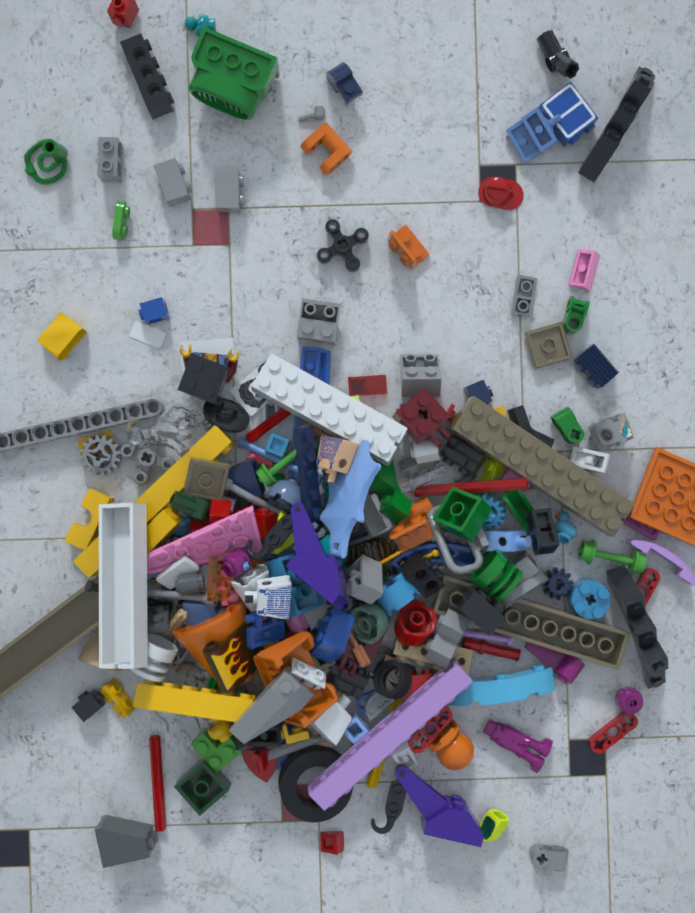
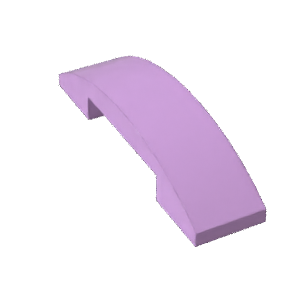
[626,539,695,586]

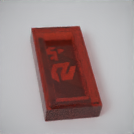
[348,375,387,397]

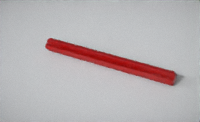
[414,478,528,497]

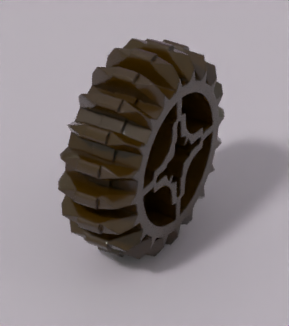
[345,536,396,565]

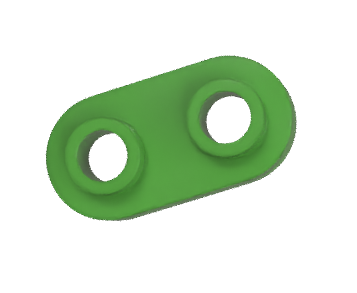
[112,201,130,240]

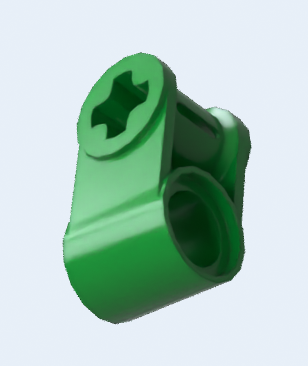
[562,296,590,335]
[551,407,584,444]

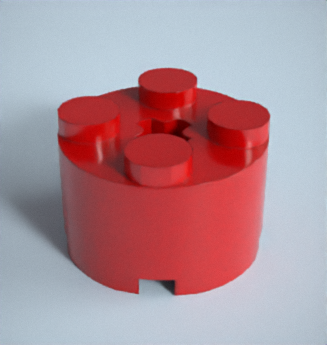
[394,601,437,647]

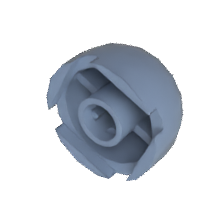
[265,479,301,511]

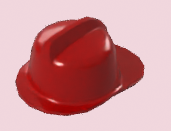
[478,177,524,210]

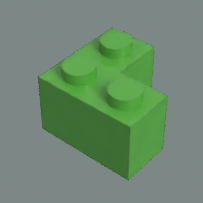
[191,723,243,773]

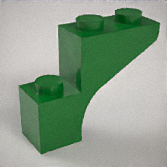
[370,458,413,524]
[501,490,534,536]

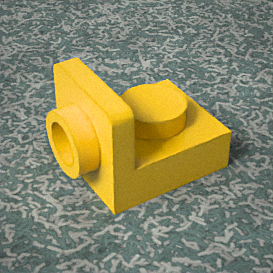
[280,721,310,744]

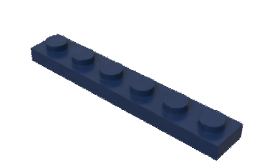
[294,424,324,540]

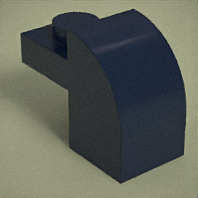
[326,62,363,105]

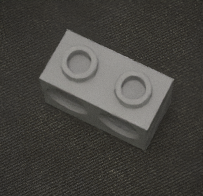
[97,137,123,182]

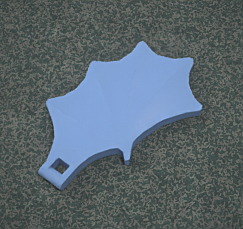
[320,440,381,558]

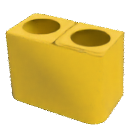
[37,312,87,361]

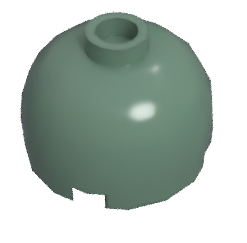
[350,603,389,644]

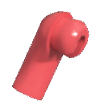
[247,453,276,469]

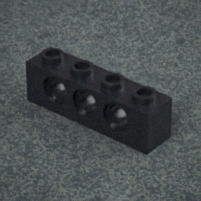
[120,33,174,119]

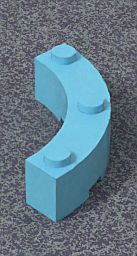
[447,664,555,706]

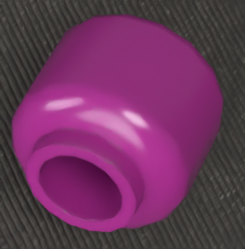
[615,687,644,714]

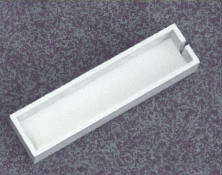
[251,353,408,466]
[99,503,148,669]

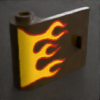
[203,621,264,693]

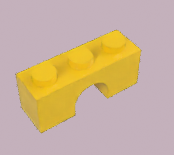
[65,488,114,550]

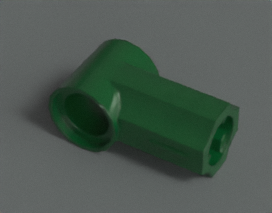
[169,491,211,522]

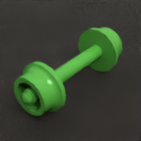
[256,438,319,487]
[578,539,647,575]

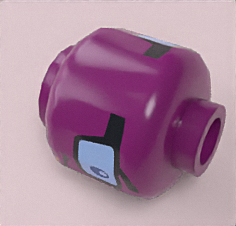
[222,548,252,578]

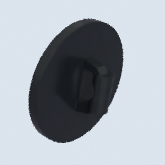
[202,397,249,433]

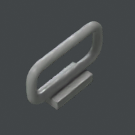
[427,505,489,574]

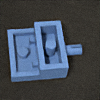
[506,107,563,164]

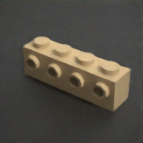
[392,636,473,673]

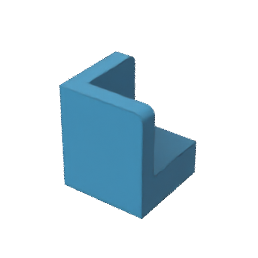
[265,433,291,458]

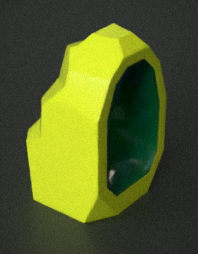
[480,809,509,842]

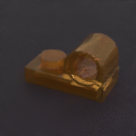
[207,556,232,601]

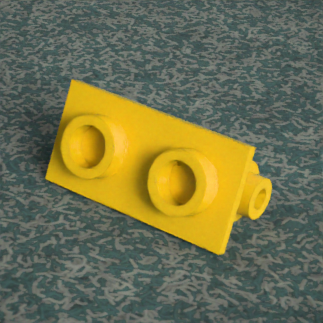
[100,678,136,719]

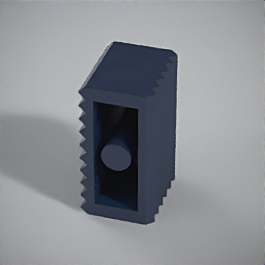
[574,344,619,389]

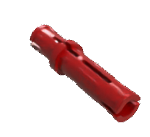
[462,637,521,661]

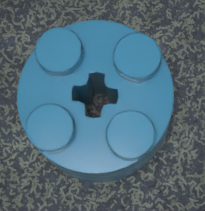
[376,573,420,617]
[567,578,610,619]

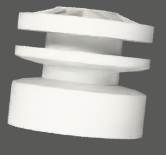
[130,633,178,682]

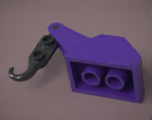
[246,502,347,611]
[371,764,484,847]

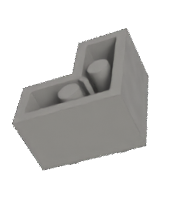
[344,554,384,604]
[425,609,470,669]

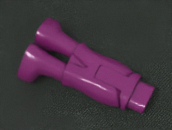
[483,719,553,773]

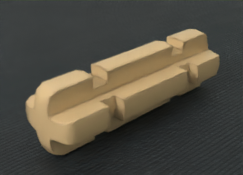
[164,609,188,637]

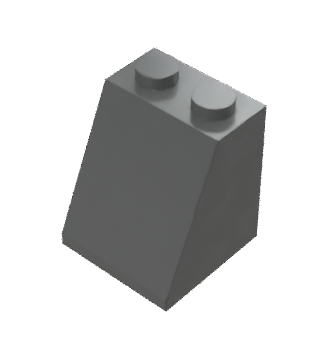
[94,815,158,868]

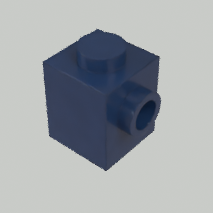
[464,379,493,405]

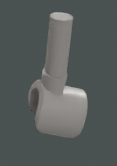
[298,106,325,122]

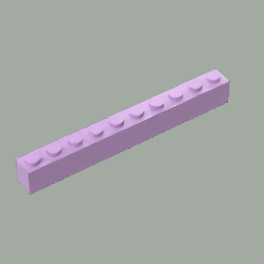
[307,658,473,811]

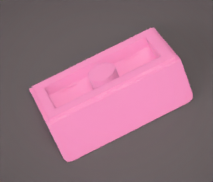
[569,249,600,291]

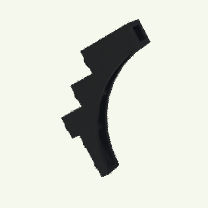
[578,66,655,182]
[606,565,669,689]

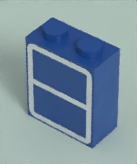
[539,82,599,147]

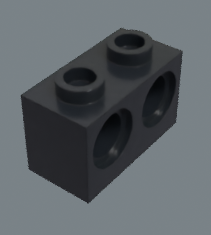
[526,508,560,555]
[400,552,445,599]

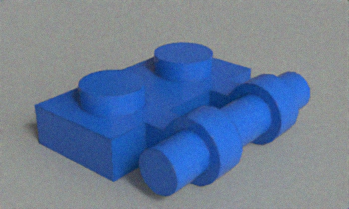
[245,610,285,649]

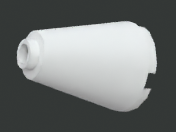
[230,564,269,621]

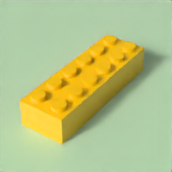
[133,680,257,722]

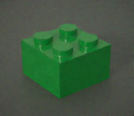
[432,486,492,542]

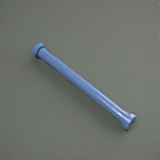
[238,437,324,485]

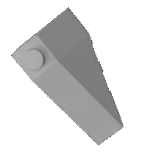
[229,668,314,744]

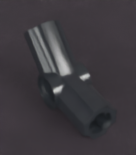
[537,30,579,79]
[507,405,555,448]

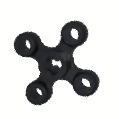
[317,219,369,273]

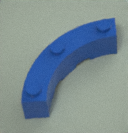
[391,540,486,575]

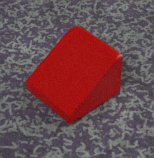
[320,831,344,855]

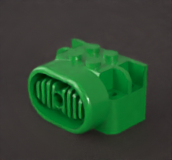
[189,26,280,120]

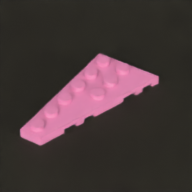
[147,506,263,574]

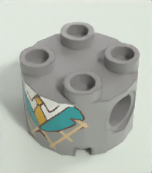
[588,413,634,452]

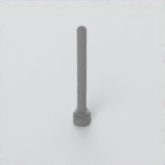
[147,588,219,607]

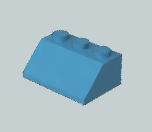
[263,552,325,618]

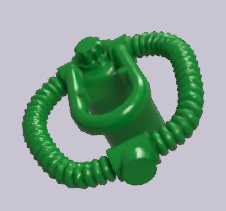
[24,139,68,185]

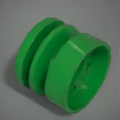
[469,549,523,603]

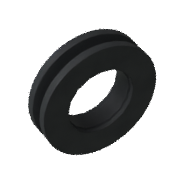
[278,745,353,823]

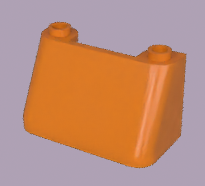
[253,631,339,728]

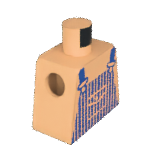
[316,435,358,483]

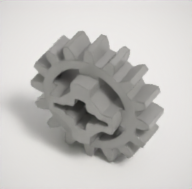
[79,434,122,476]

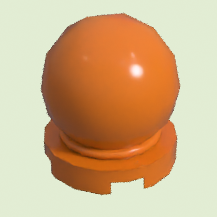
[427,719,474,771]

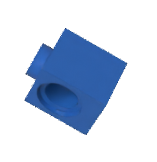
[138,297,170,325]

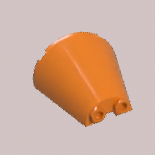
[172,600,256,682]

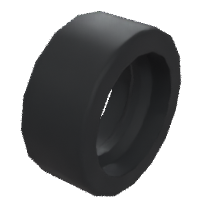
[373,660,412,700]

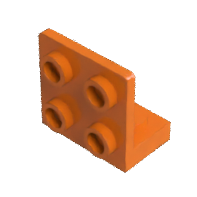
[388,225,430,270]
[389,514,434,554]

